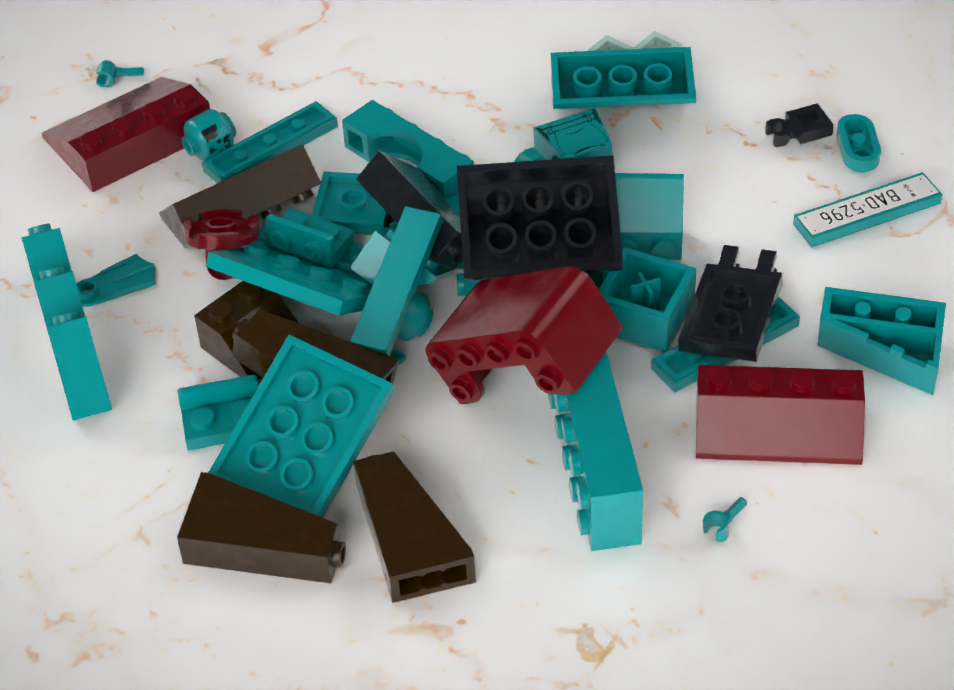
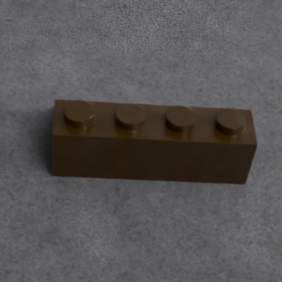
[159,144,322,250]

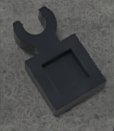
[765,103,834,147]

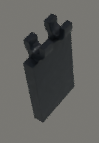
[678,245,783,362]

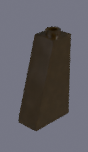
[232,309,398,384]
[353,451,476,603]
[177,472,346,584]

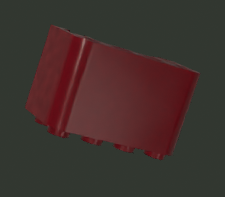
[425,267,623,404]

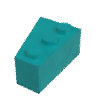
[817,287,946,395]

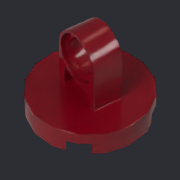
[182,209,260,280]

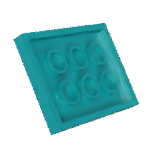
[206,243,373,316]
[208,335,396,517]

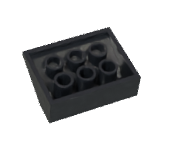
[457,155,623,281]

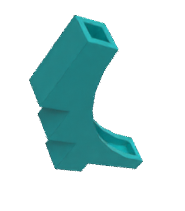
[21,223,112,421]

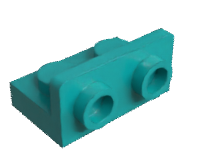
[265,208,355,268]
[177,375,259,450]

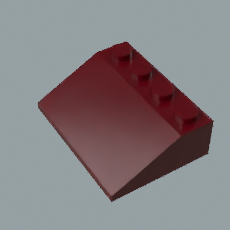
[41,77,210,192]

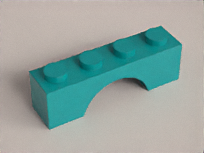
[342,100,474,199]

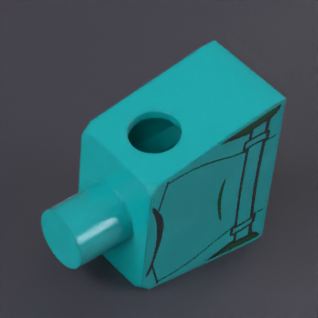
[534,108,612,160]

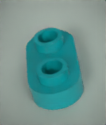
[836,114,881,173]

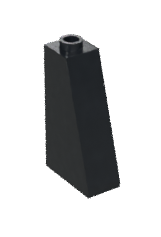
[356,150,463,270]

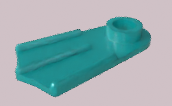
[76,254,156,307]

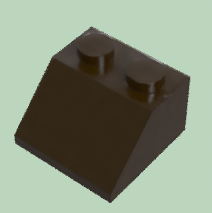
[194,281,299,381]

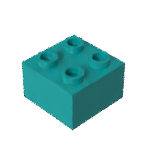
[599,247,696,352]

